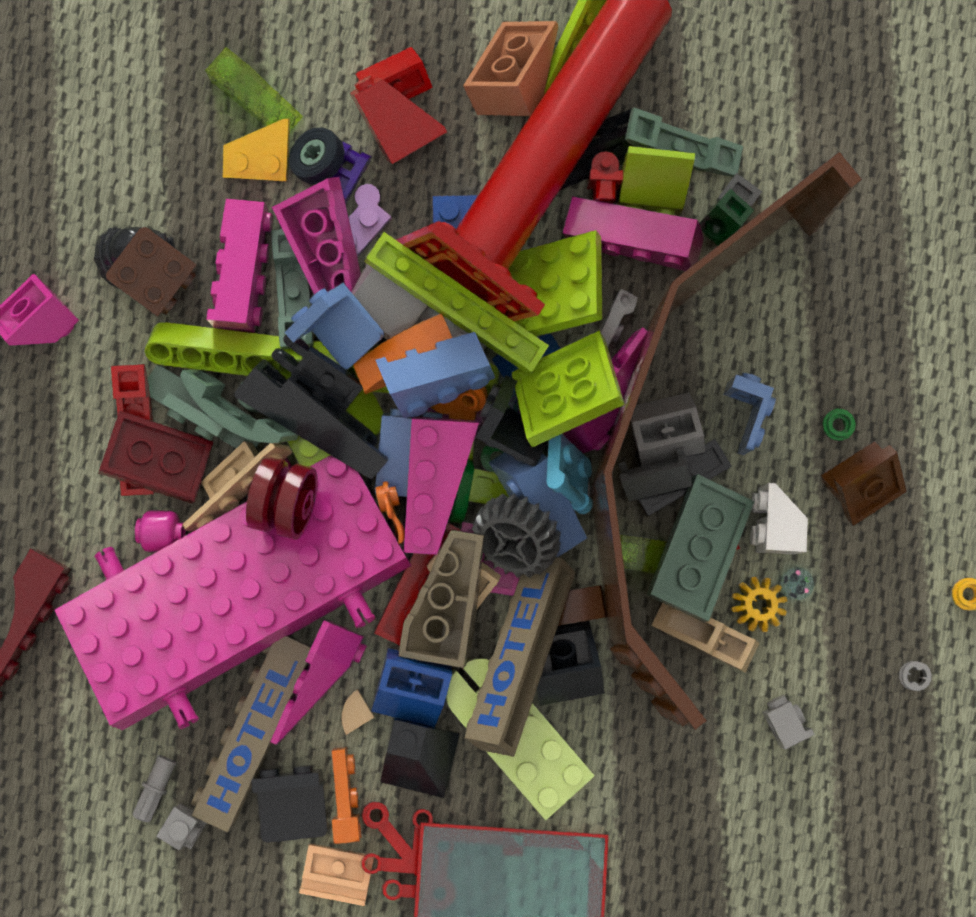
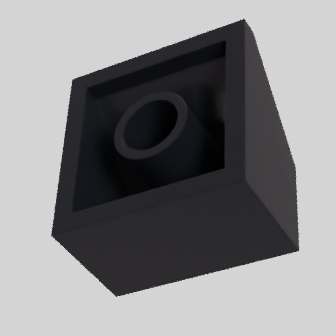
[536,620,605,706]

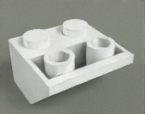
[750,483,808,555]

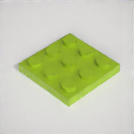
[508,230,602,337]
[511,330,625,447]

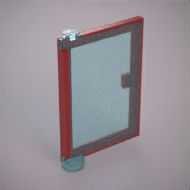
[414,822,608,917]

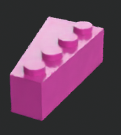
[272,177,361,295]

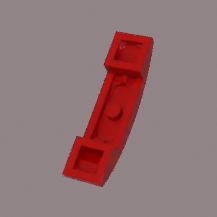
[111,364,155,496]

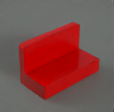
[356,47,433,99]

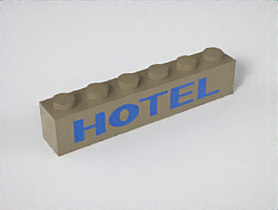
[464,557,575,757]
[191,636,311,833]

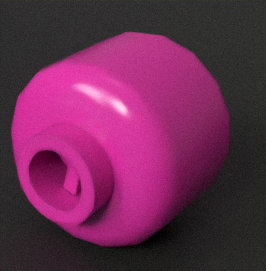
[135,510,186,552]

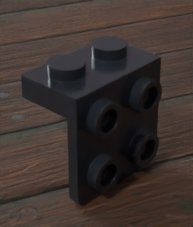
[476,375,546,466]
[251,765,328,843]

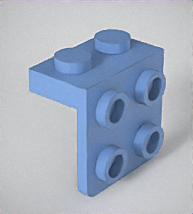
[284,283,384,369]
[723,373,776,455]

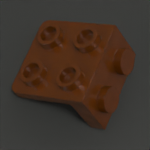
[106,227,197,317]

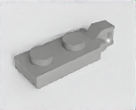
[599,289,638,354]

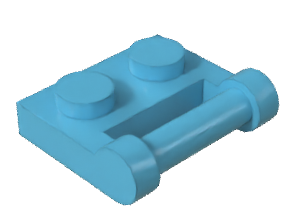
[546,434,593,514]

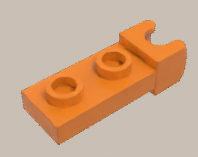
[332,747,362,844]

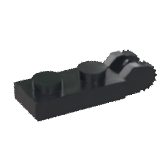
[271,335,363,411]

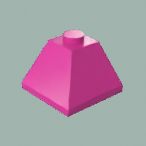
[0,273,79,345]

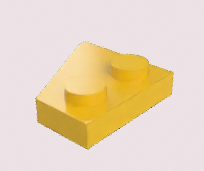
[223,119,290,181]

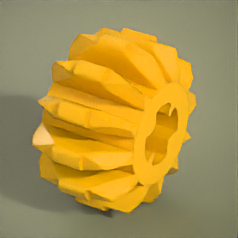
[731,577,787,632]

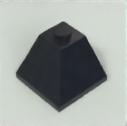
[380,718,460,798]

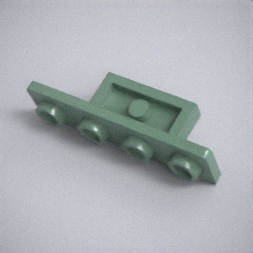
[148,365,260,449]

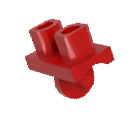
[587,151,623,204]

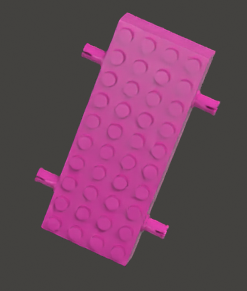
[54,455,412,730]

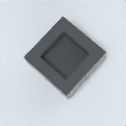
[716,173,762,207]

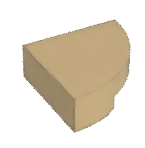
[342,689,375,735]

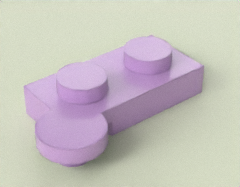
[348,184,392,258]

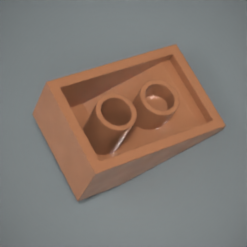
[463,21,559,116]

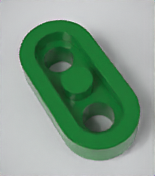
[448,459,474,524]

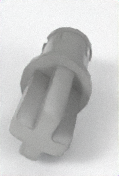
[133,755,177,822]

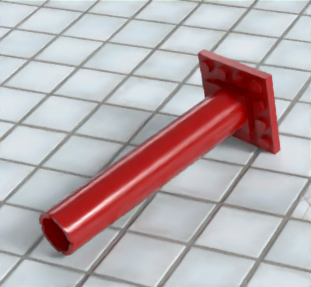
[396,0,672,321]

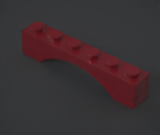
[0,549,71,699]

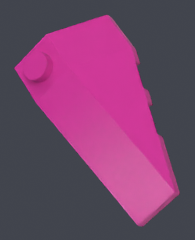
[563,327,647,453]

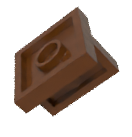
[821,441,907,526]

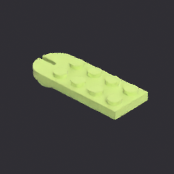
[446,658,595,820]

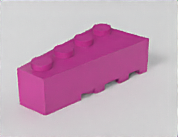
[563,197,704,271]
[206,199,273,333]
[404,417,479,555]

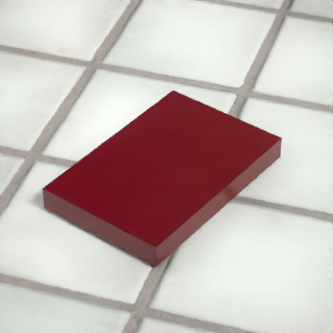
[98,411,213,504]

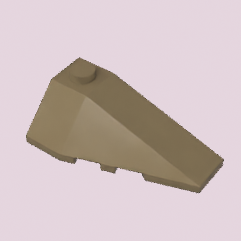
[398,530,485,668]

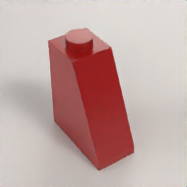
[350,76,447,164]

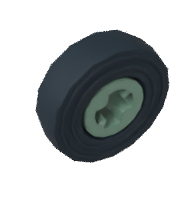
[289,127,345,185]

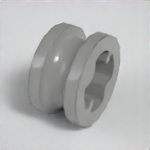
[899,661,932,691]

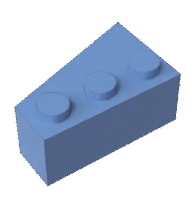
[489,452,587,557]

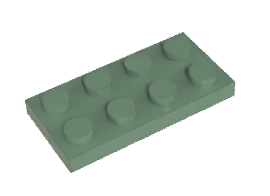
[646,474,754,622]

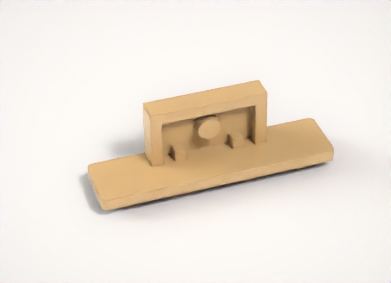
[182,441,292,532]

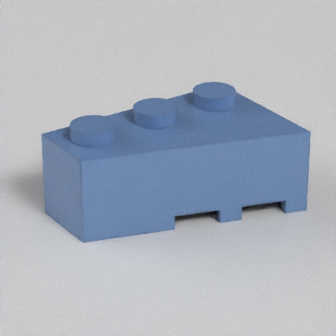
[375,332,495,419]

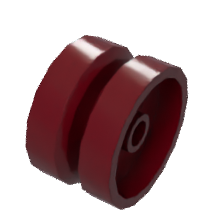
[246,457,318,540]

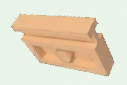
[299,843,374,906]

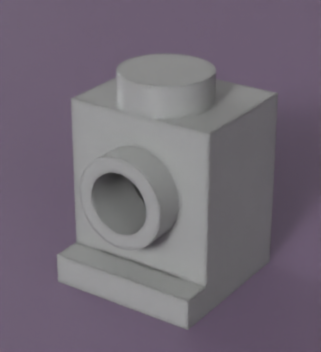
[762,695,815,750]
[156,803,207,850]

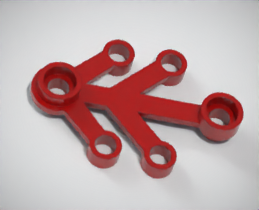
[361,802,455,910]

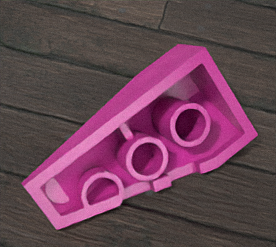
[270,620,367,745]

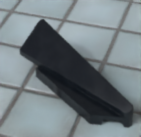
[234,359,389,479]

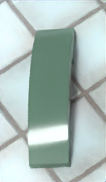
[625,107,743,177]
[271,229,313,349]
[180,369,298,443]

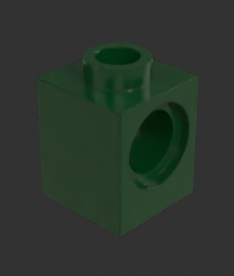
[699,189,754,246]

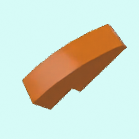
[353,313,453,394]

